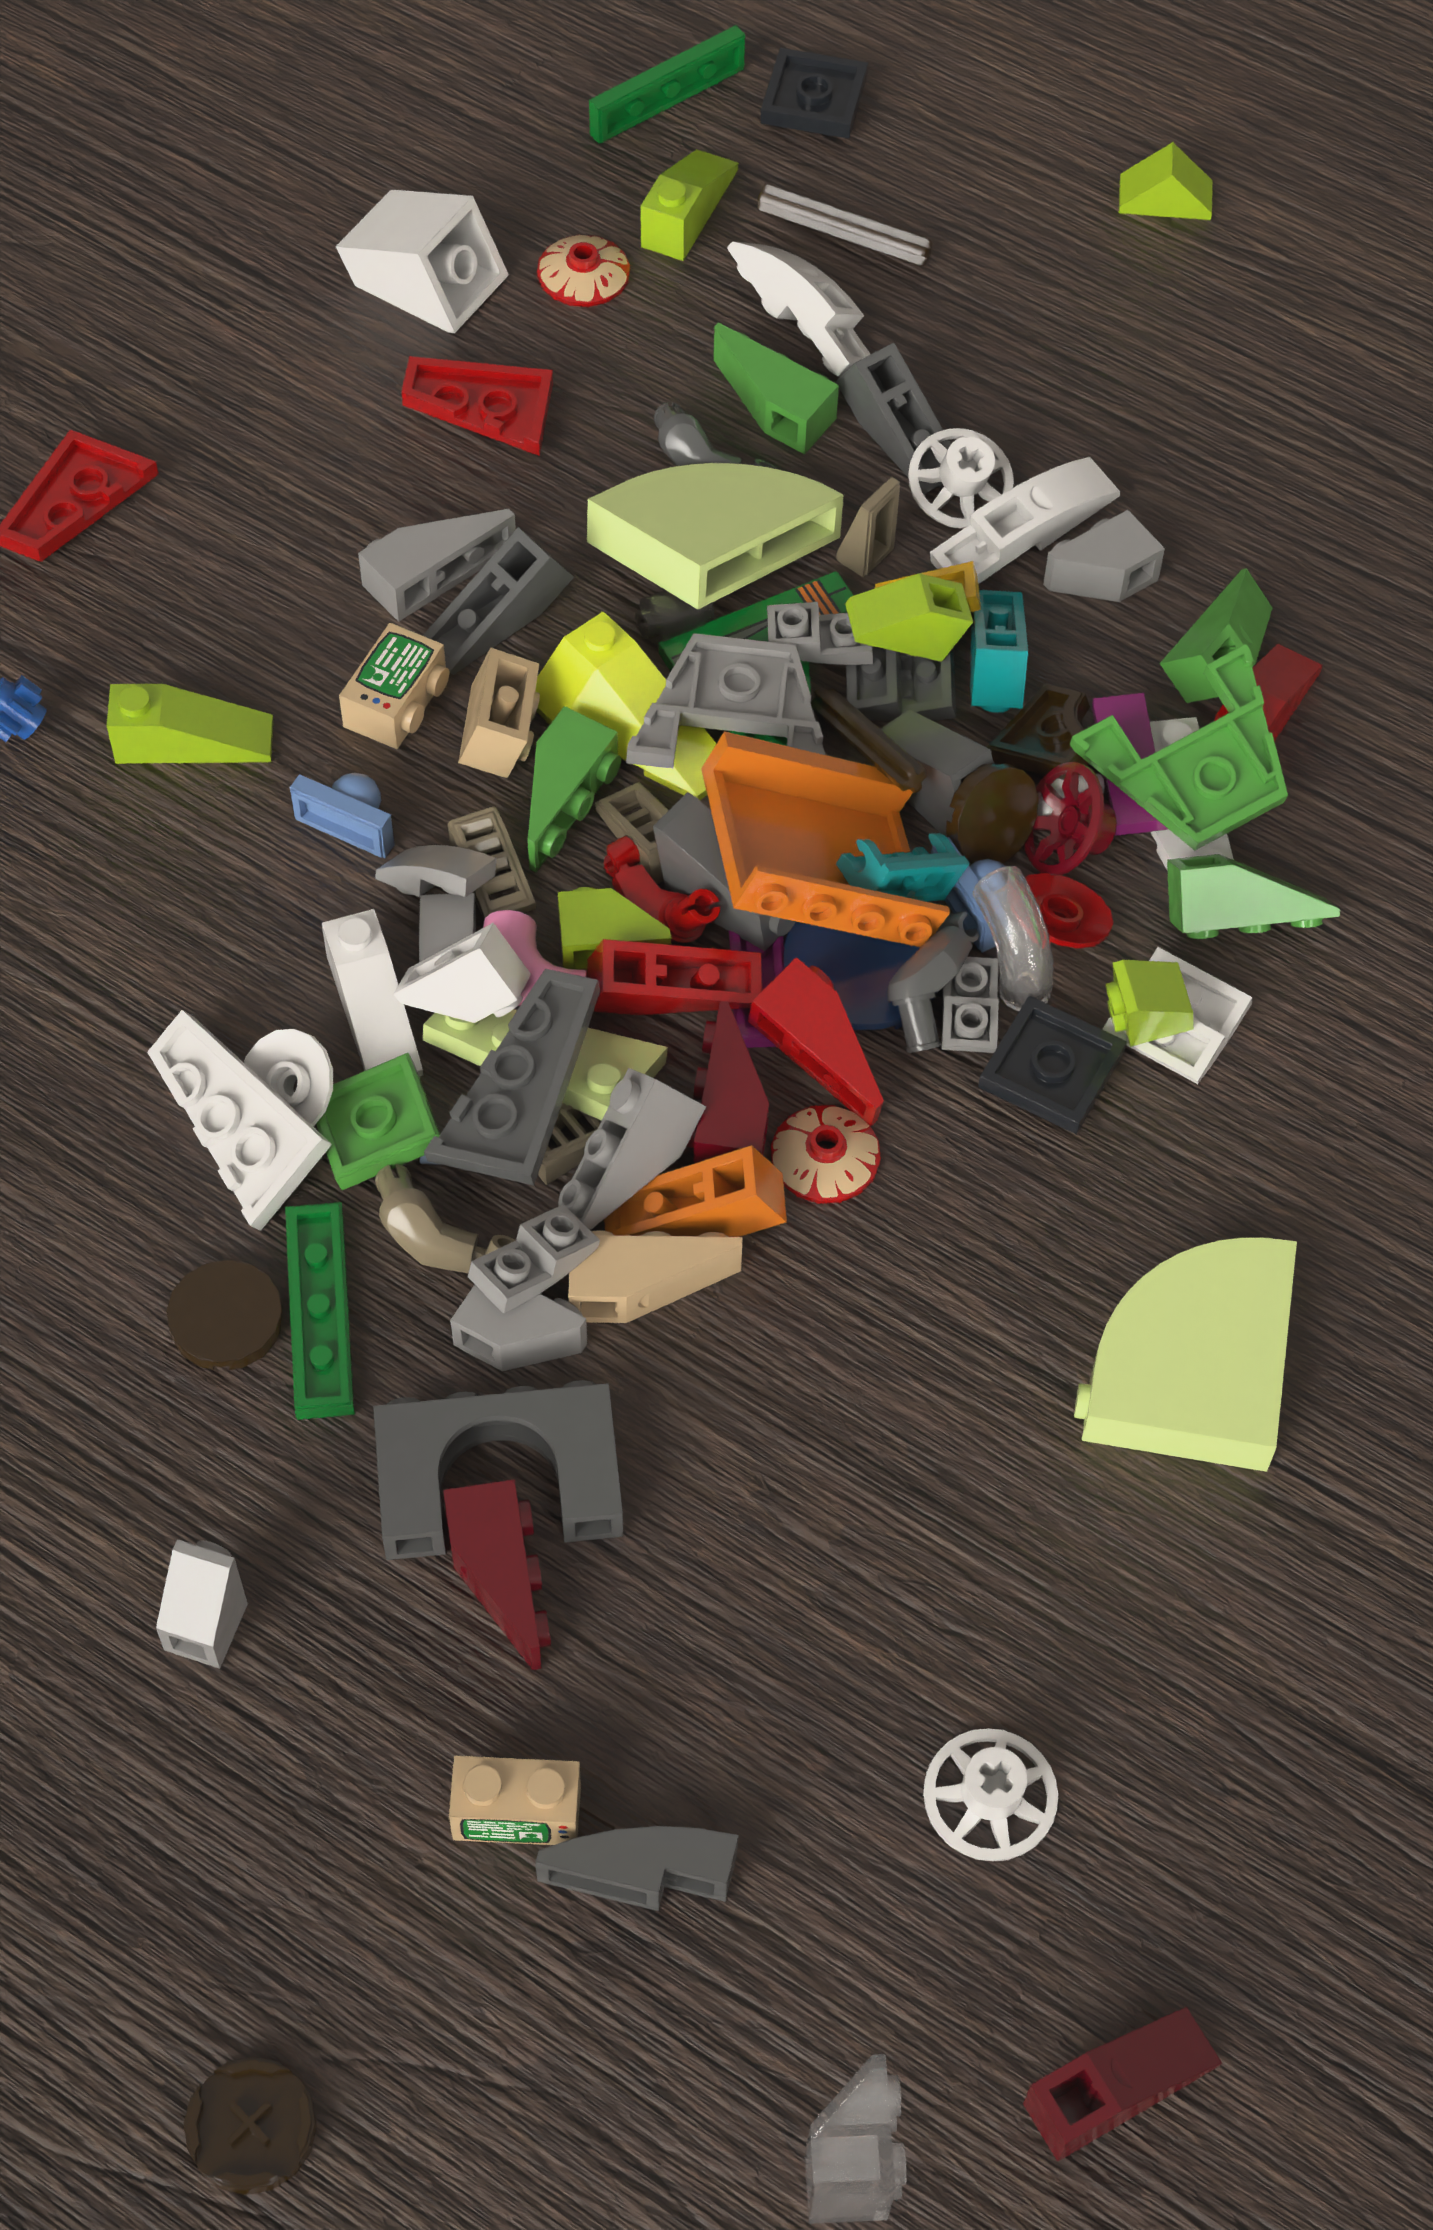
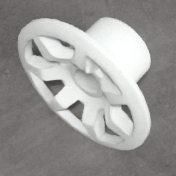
[908,428,1014,529]
[923,1729,1058,1861]

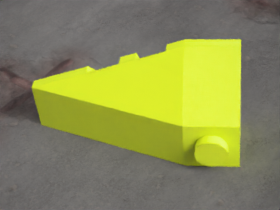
[535,611,716,800]

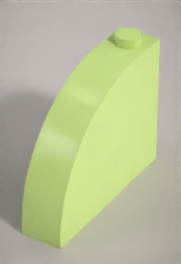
[587,463,844,609]
[1074,1238,1297,1472]

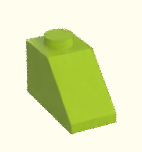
[558,887,671,970]

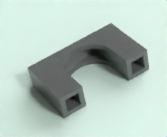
[373,1380,623,1560]

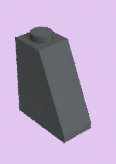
[880,709,994,837]
[653,792,796,951]

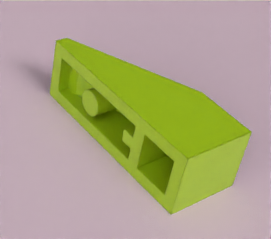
[641,149,739,261]
[107,684,274,764]

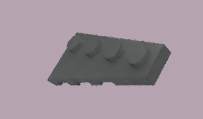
[424,969,601,1185]

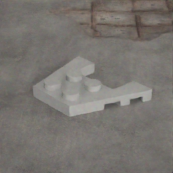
[626,633,826,769]

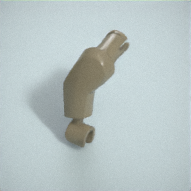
[375,1164,516,1273]

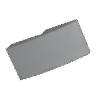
[767,602,873,665]
[375,845,497,897]
[419,893,476,962]
[942,957,999,1053]
[468,1204,600,1314]

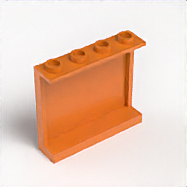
[701,731,950,947]

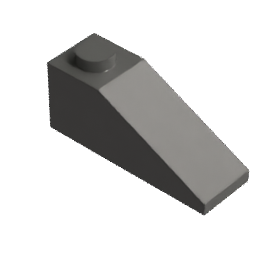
[836,343,951,495]
[423,527,574,675]

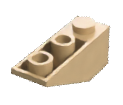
[568,1231,742,1323]

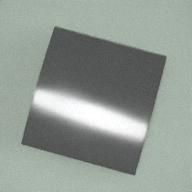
[846,646,956,721]

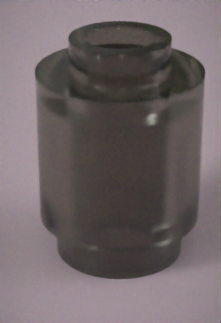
[635,590,714,646]

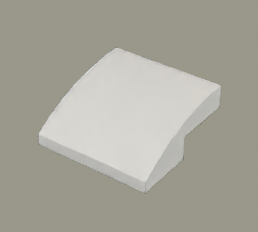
[1102,947,1252,1084]

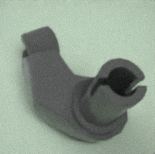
[654,402,778,469]
[887,911,979,1053]

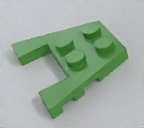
[1070,644,1288,851]

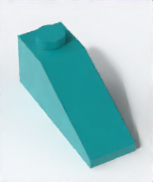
[970,590,1028,712]

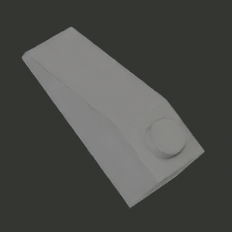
[358,509,516,622]

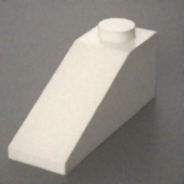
[322,909,423,1076]

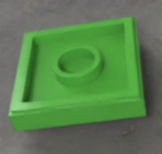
[316,1053,440,1191]

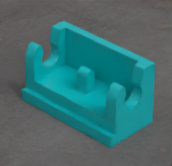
[836,833,970,902]

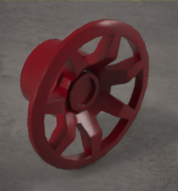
[1024,762,1117,876]

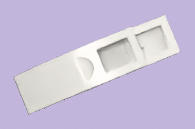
[727,241,871,377]
[930,457,1120,584]

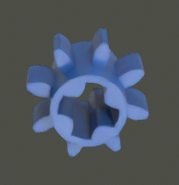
[0,675,47,742]

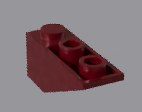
[686,1001,769,1164]
[443,1479,551,1670]
[1023,2007,1222,2162]

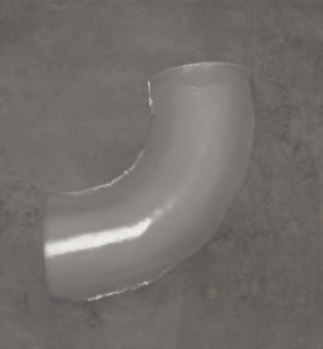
[972,866,1054,1011]

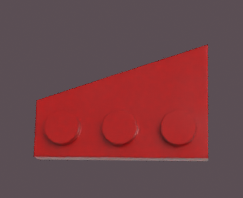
[401,356,553,456]
[0,429,159,562]

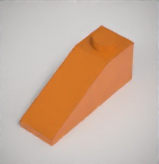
[604,1145,787,1237]

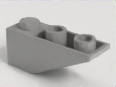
[558,1068,706,1230]

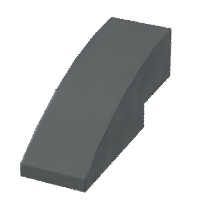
[535,1826,739,1911]

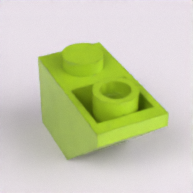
[845,573,973,662]
[1105,960,1194,1047]

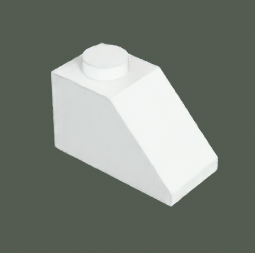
[393,923,531,1023]

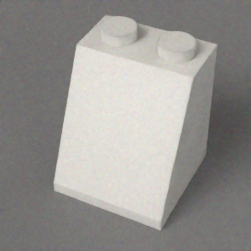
[336,190,509,333]

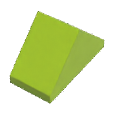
[1119,142,1212,220]

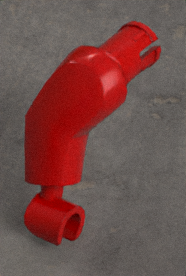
[603,836,720,944]

